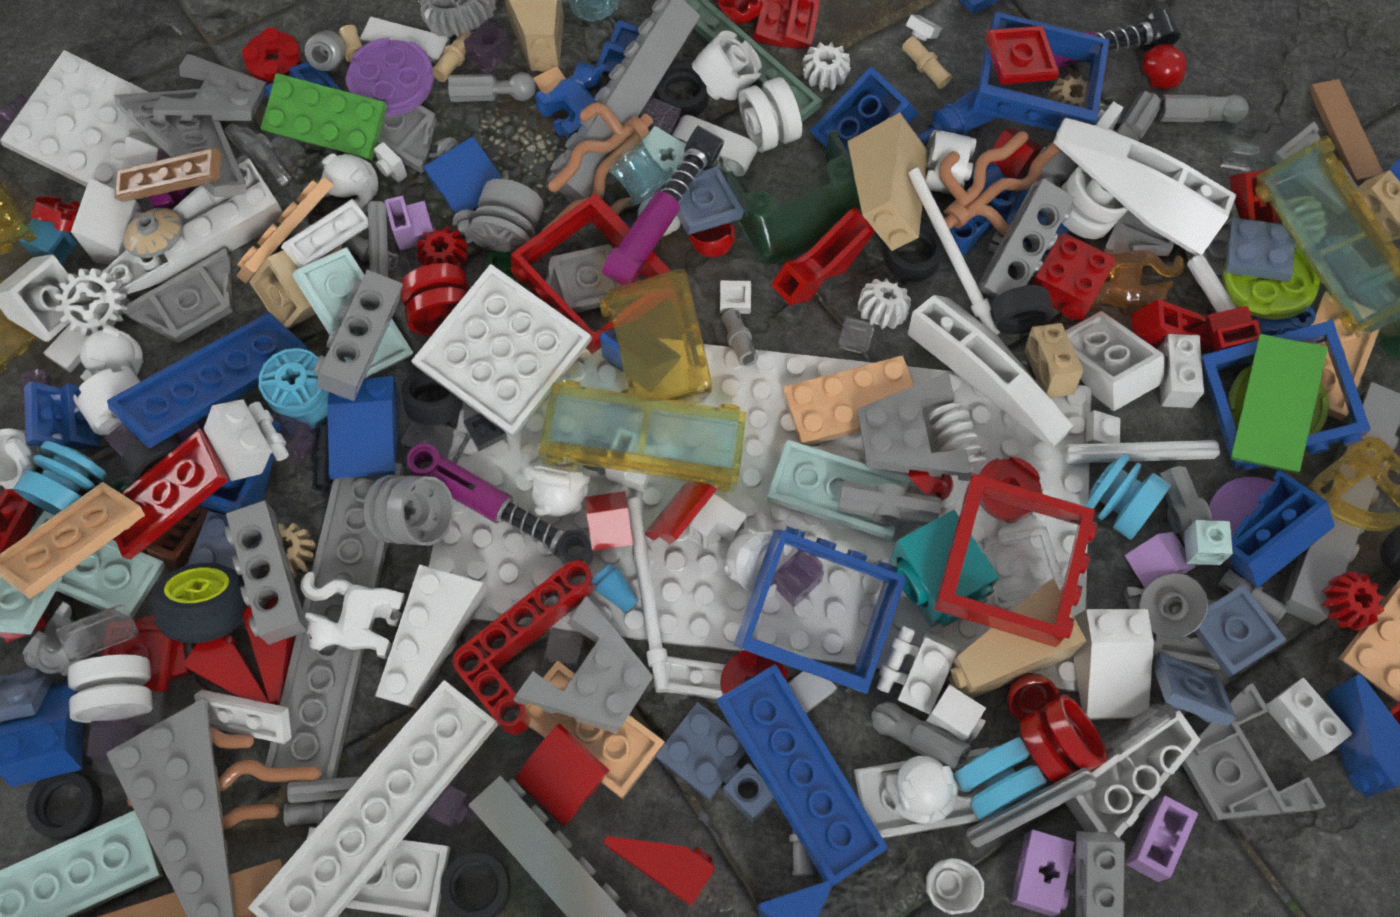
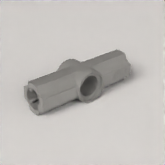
[1158,466,1212,566]
[838,481,941,526]

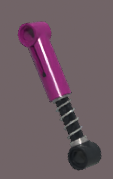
[1053,9,1181,68]
[602,125,725,289]
[407,444,593,566]

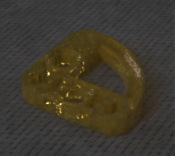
[1308,437,1400,531]

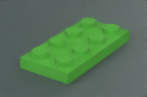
[260,73,388,161]

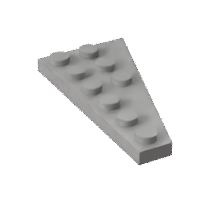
[114,89,246,198]
[106,698,237,917]

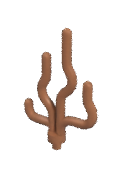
[542,103,653,231]
[939,131,1061,236]
[128,727,321,830]

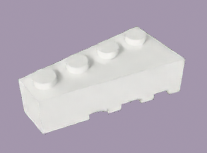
[376,565,490,709]
[1065,710,1200,838]

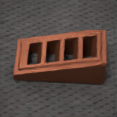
[146,505,212,570]

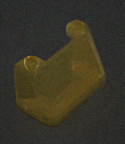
[599,269,712,417]

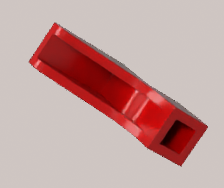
[771,208,875,306]

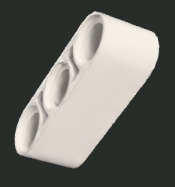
[672,115,758,176]

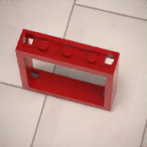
[511,193,678,354]
[933,473,1097,647]

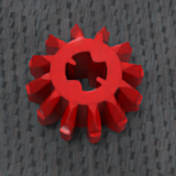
[416,226,468,269]
[1321,571,1385,630]

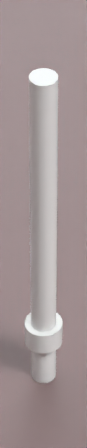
[907,167,1000,334]
[627,498,669,693]

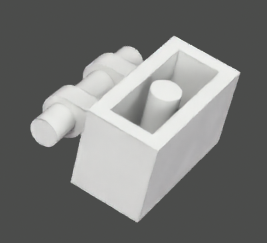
[204,399,289,481]
[876,625,958,714]

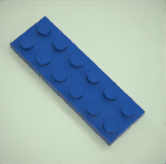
[107,312,309,448]
[715,664,888,887]

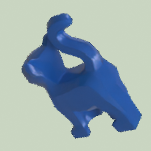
[535,62,605,139]

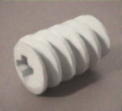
[928,403,986,476]

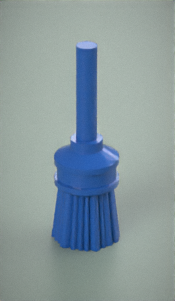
[917,87,995,144]

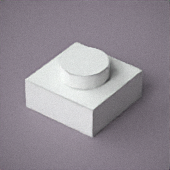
[906,15,942,41]
[374,142,407,183]
[720,280,751,314]
[1085,410,1120,444]

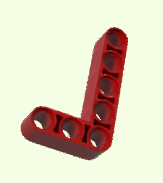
[453,560,595,735]

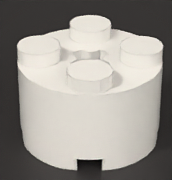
[692,31,762,100]
[925,130,976,195]
[73,366,140,439]

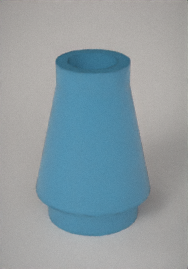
[592,564,639,613]

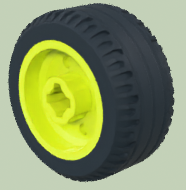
[151,563,248,643]

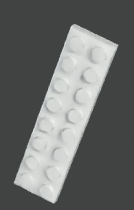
[248,680,498,917]

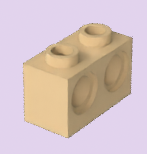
[1347,170,1400,244]
[1024,323,1084,398]

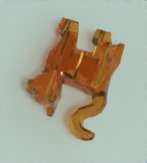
[1090,251,1185,310]

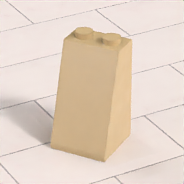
[847,113,929,251]
[945,579,1086,699]

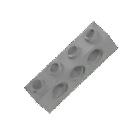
[977,179,1075,300]
[314,270,403,401]
[225,500,308,645]
[1075,831,1125,917]

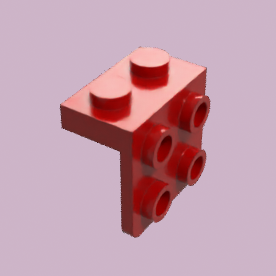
[1032,233,1115,322]

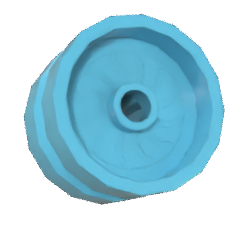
[953,737,1047,820]

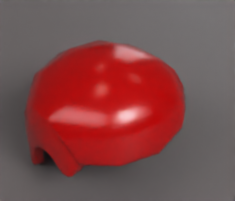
[717,0,763,25]
[1141,44,1186,89]
[689,222,735,258]
[905,470,954,501]
[1007,673,1060,722]

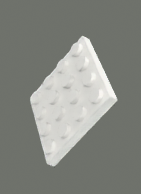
[0,50,148,190]
[411,264,592,438]

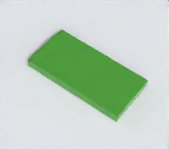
[1230,334,1328,474]

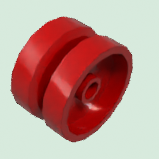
[401,263,469,336]
[1020,695,1107,783]

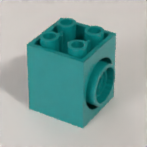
[889,510,999,628]

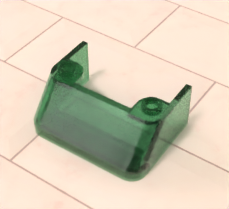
[726,130,862,264]

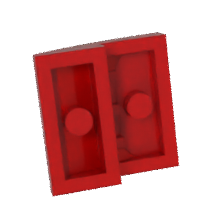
[752,0,820,49]
[645,481,717,545]
[515,723,610,826]

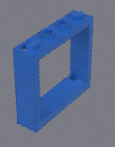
[972,12,1109,132]
[1201,320,1371,471]
[733,526,907,694]

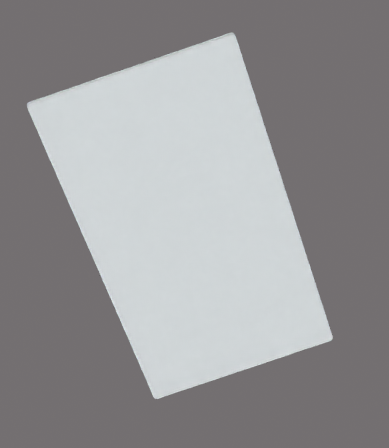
[429,332,1091,692]

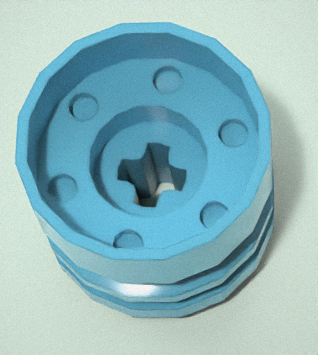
[259,348,329,430]
[13,441,107,515]
[1085,453,1171,540]

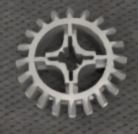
[420,0,497,38]

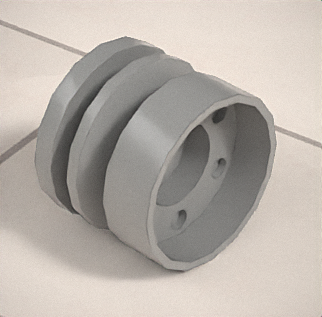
[468,179,544,253]
[364,475,454,546]

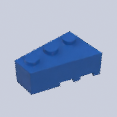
[1229,470,1335,588]

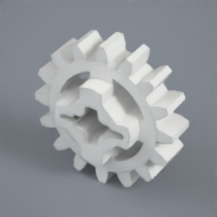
[55,268,127,336]

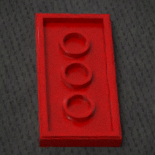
[115,429,229,560]

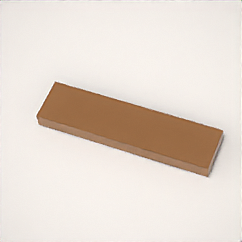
[1308,79,1384,184]
[115,148,222,202]

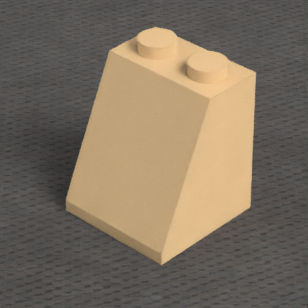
[505,0,564,72]
[249,246,342,330]

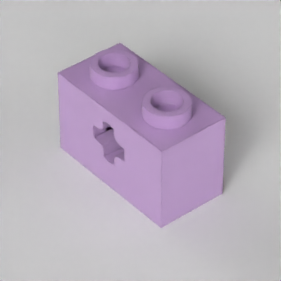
[1125,796,1198,882]
[1010,829,1076,916]

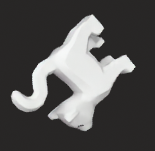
[301,572,405,659]

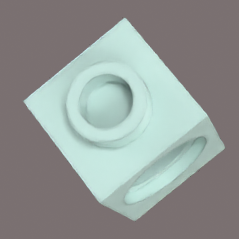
[1184,520,1233,565]

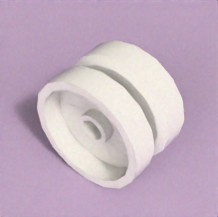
[738,77,802,153]
[1061,166,1128,239]
[67,655,153,723]

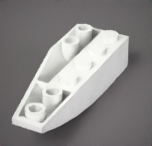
[1053,118,1236,256]
[102,159,283,295]
[908,295,1073,448]

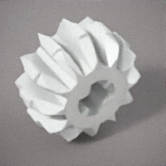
[802,41,851,91]
[857,278,911,330]

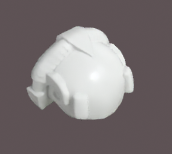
[320,153,378,212]
[80,325,144,382]
[0,428,43,489]
[522,465,590,516]
[724,529,792,598]
[885,756,958,825]

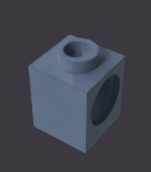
[723,763,775,823]

